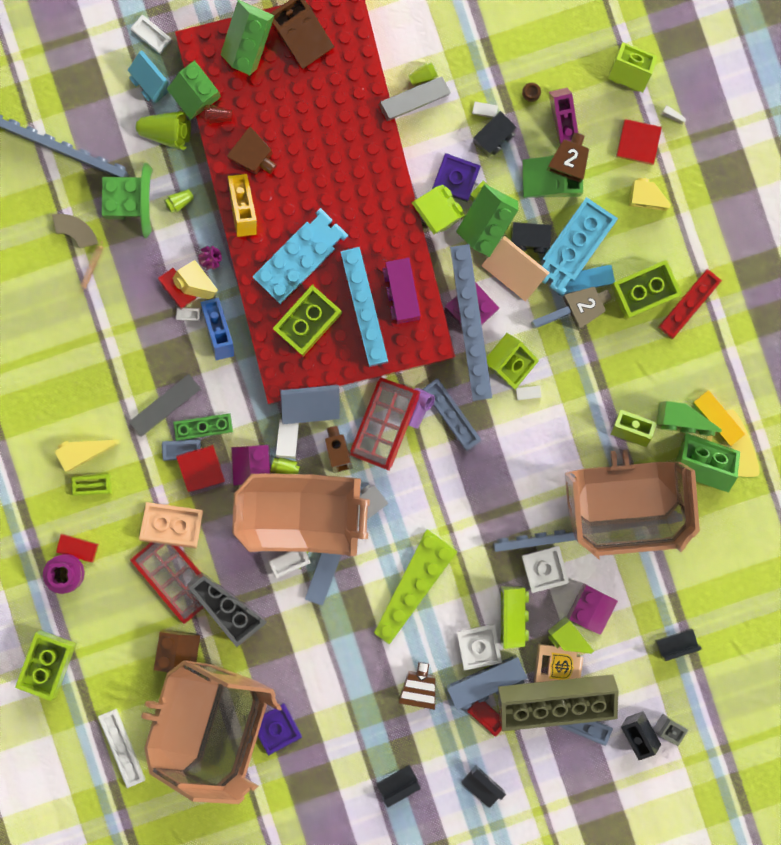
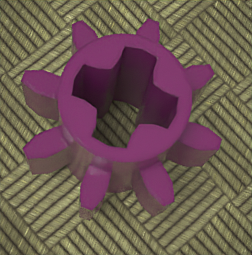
[198,246,222,270]

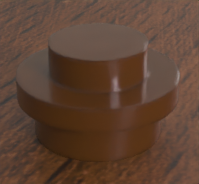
[522,82,541,102]

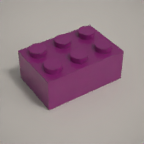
[383,258,421,324]

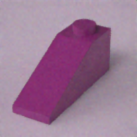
[549,88,578,145]

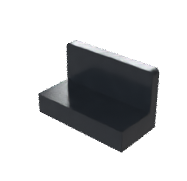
[655,628,702,661]
[377,765,421,808]
[462,765,506,808]

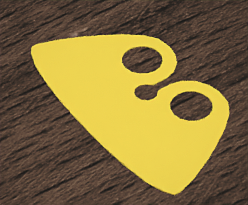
[707,409,760,477]

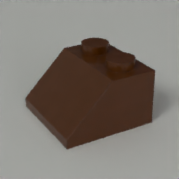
[154,629,201,672]

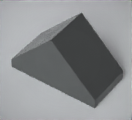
[653,714,688,746]

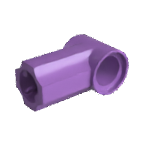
[409,388,435,429]

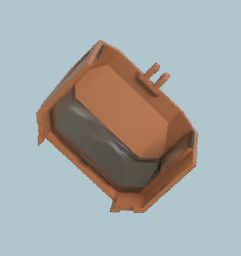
[565,450,700,560]
[141,660,282,804]

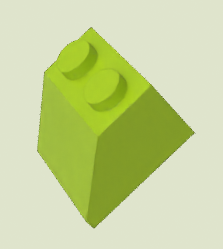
[608,42,658,93]
[412,185,465,235]
[486,333,539,390]
[548,617,594,654]

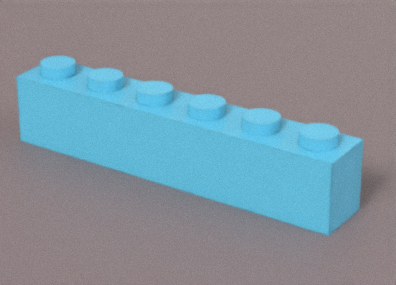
[341,247,388,367]

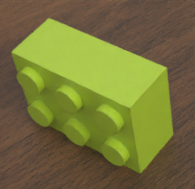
[610,260,682,320]
[273,285,342,356]
[15,630,77,701]

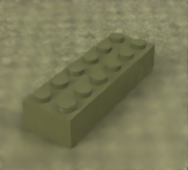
[498,674,619,732]

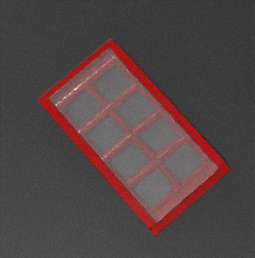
[350,377,420,471]
[130,542,204,624]

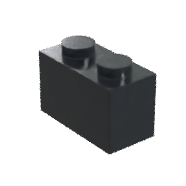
[472,111,517,157]
[511,222,552,253]
[621,711,661,760]

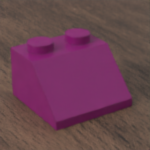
[231,445,271,486]
[567,583,618,635]

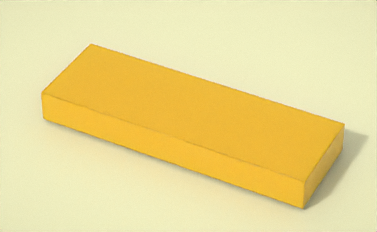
[693,390,745,446]

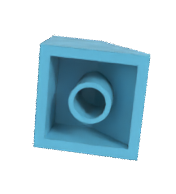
[128,50,170,104]

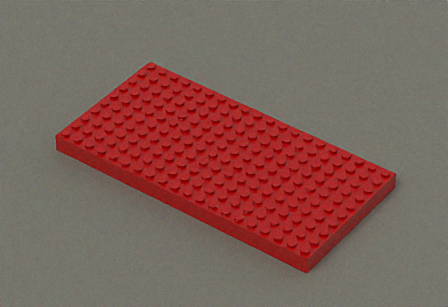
[175,0,455,405]

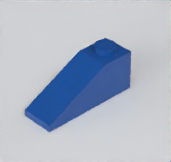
[200,298,234,361]

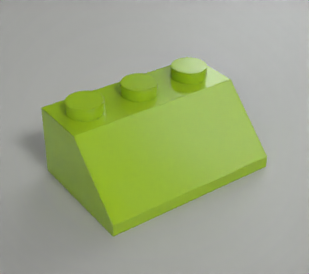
[500,586,529,649]

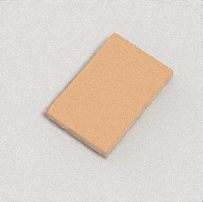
[481,236,550,302]
[139,502,203,549]

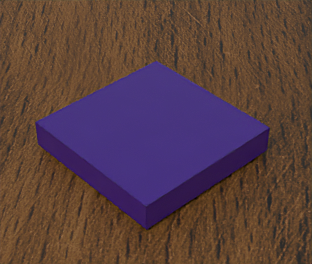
[432,153,481,202]
[258,702,302,756]

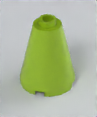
[135,111,191,150]

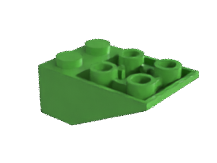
[522,156,583,198]
[656,401,722,436]

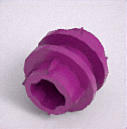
[43,554,85,594]

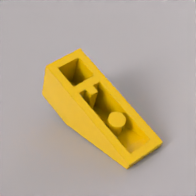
[228,174,257,237]

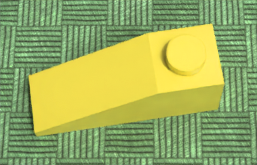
[54,440,120,472]

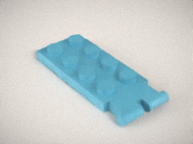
[542,197,618,296]
[252,208,349,305]

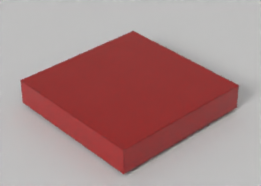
[616,119,662,165]
[176,445,225,492]

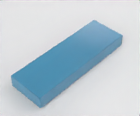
[558,265,615,295]

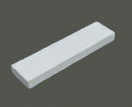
[98,708,146,788]

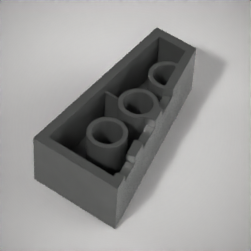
[187,572,267,647]

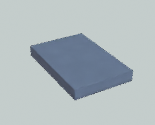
[281,385,340,424]

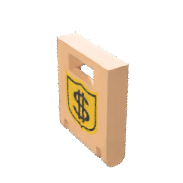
[534,644,583,683]

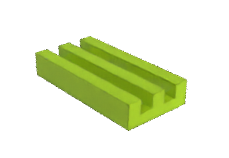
[71,474,112,496]

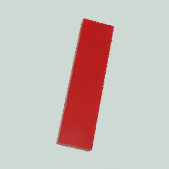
[658,268,722,339]

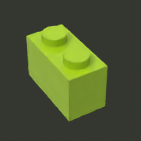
[610,409,657,448]

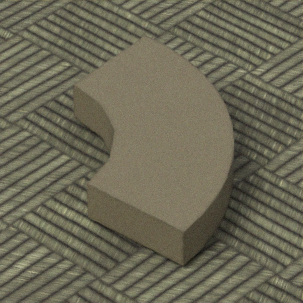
[52,214,99,248]

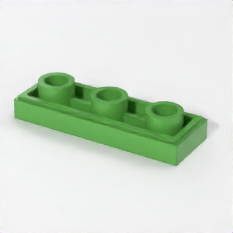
[173,413,233,441]

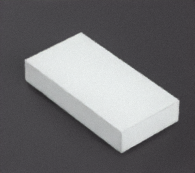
[130,15,172,54]
[276,419,299,459]
[268,551,311,579]

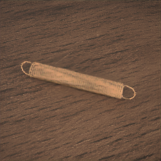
[80,241,104,293]

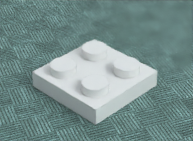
[521,546,569,593]
[457,624,502,670]

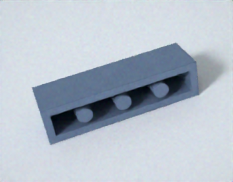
[447,655,527,710]

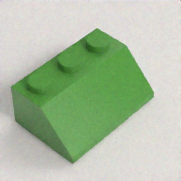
[221,0,274,75]
[456,184,519,257]
[676,433,740,493]

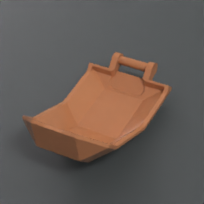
[232,473,370,556]

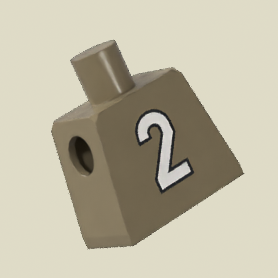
[562,287,612,330]

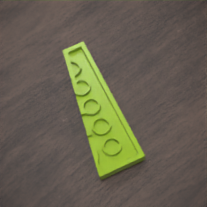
[374,529,458,644]

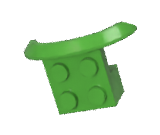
[102,163,153,238]

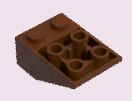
[270,0,334,69]

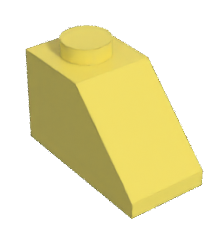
[629,178,671,211]
[172,260,218,300]

